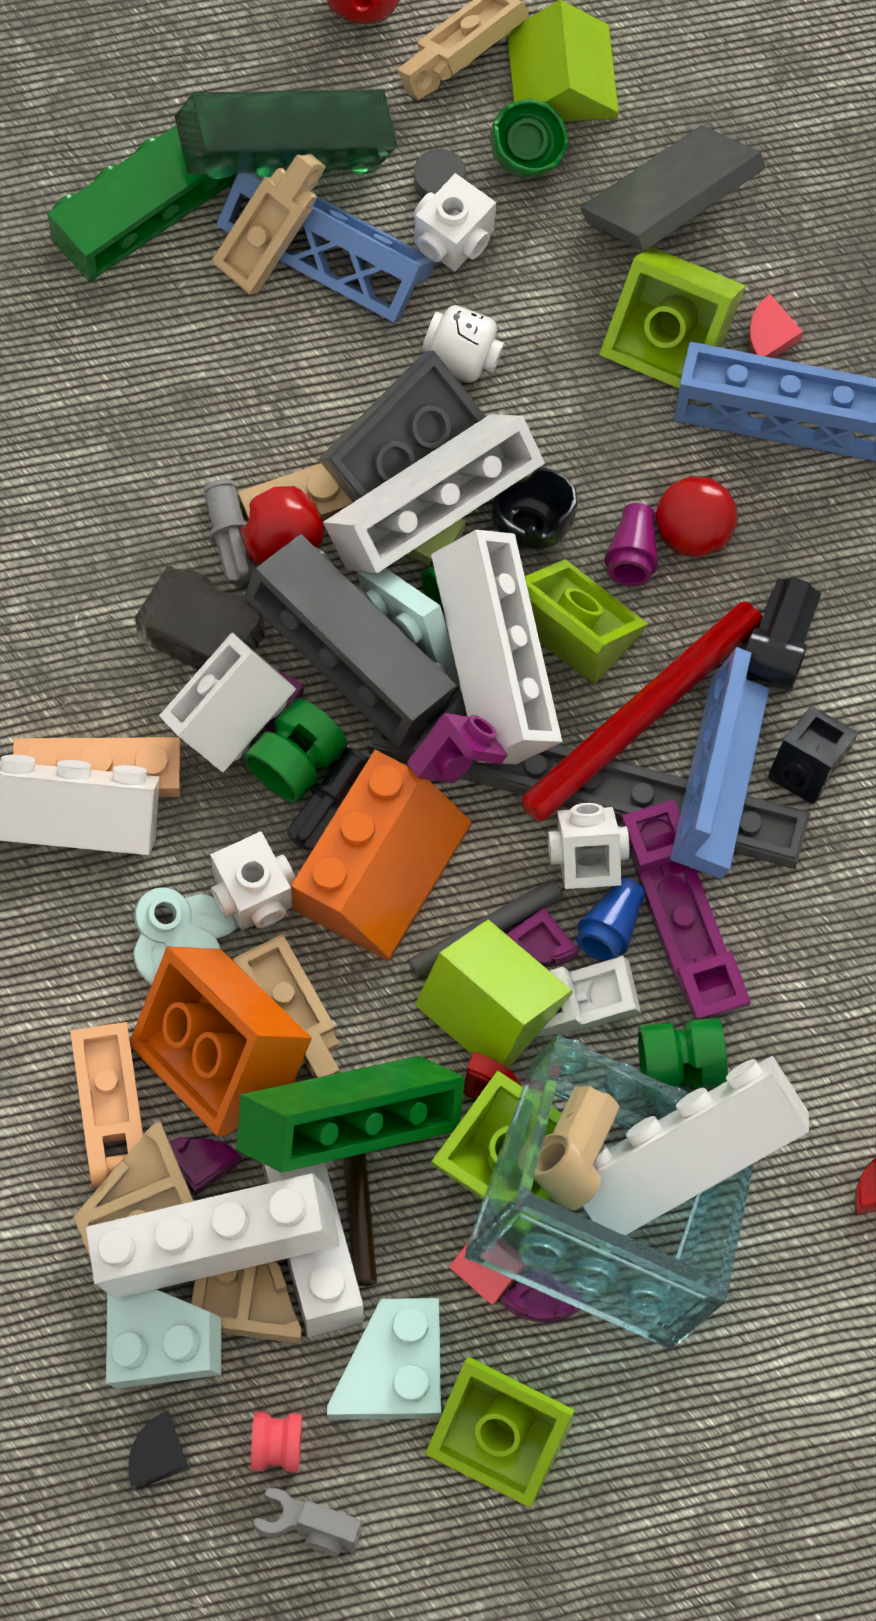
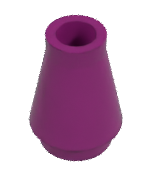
[604,503,658,587]

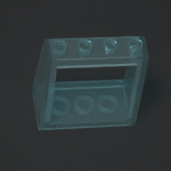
[464,1035,754,1349]

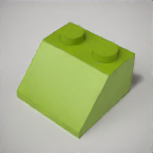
[599,246,746,389]

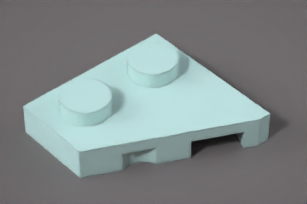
[357,568,460,687]
[106,1289,221,1389]
[327,1298,441,1420]

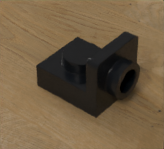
[768,705,859,804]

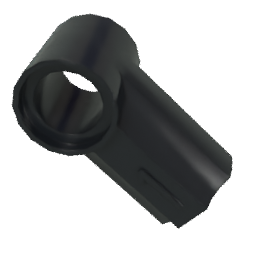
[746,577,821,691]

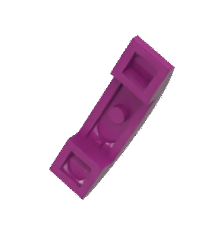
[621,799,751,1019]

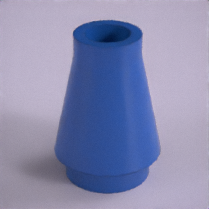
[576,877,646,962]

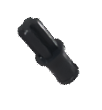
[287,747,369,851]

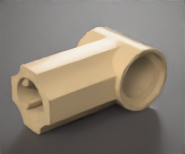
[525,1086,620,1211]

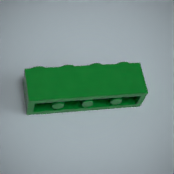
[47,99,254,283]
[236,1056,464,1173]

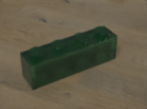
[174,89,398,179]

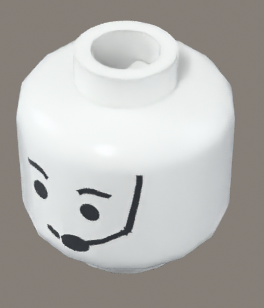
[422,305,504,383]

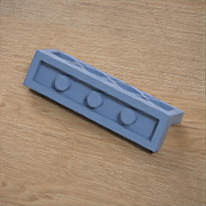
[216,165,436,323]
[674,341,876,461]
[670,647,769,879]

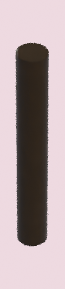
[343,1153,377,1286]

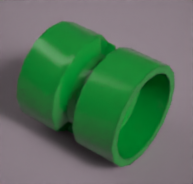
[243,698,348,804]
[638,1017,728,1099]

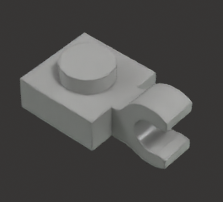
[253,1488,362,1557]

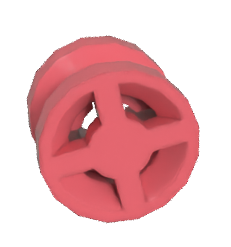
[251,1411,302,1473]

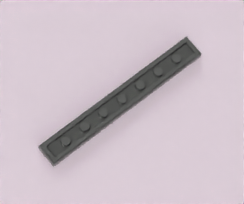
[368,716,811,869]

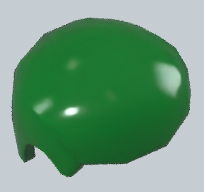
[489,98,569,179]

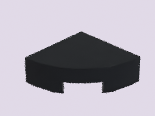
[129,1411,189,1490]

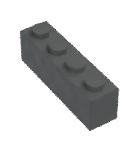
[244,534,457,748]

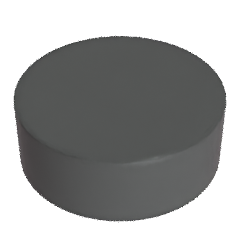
[414,149,466,198]

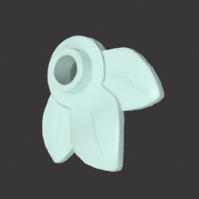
[133,887,239,986]

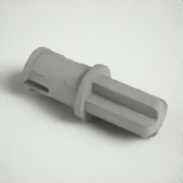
[202,479,256,587]

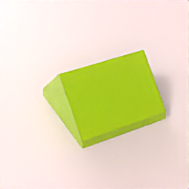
[507,0,619,122]
[525,559,648,685]
[415,919,574,1069]
[431,1070,562,1229]
[425,1356,575,1508]

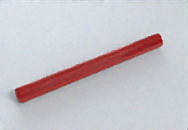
[521,601,762,822]

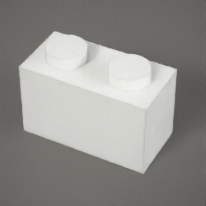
[159,632,296,772]

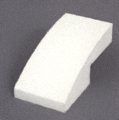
[536,956,641,1037]

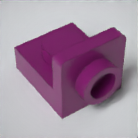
[407,713,508,783]

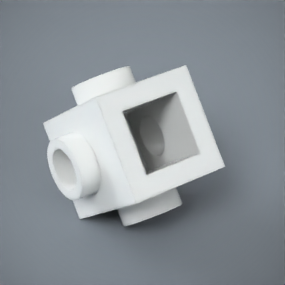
[413,173,496,272]
[548,803,629,889]
[210,831,295,931]

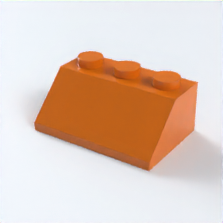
[291,749,472,962]
[130,946,312,1136]

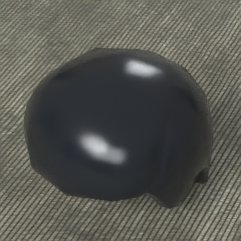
[491,467,578,549]

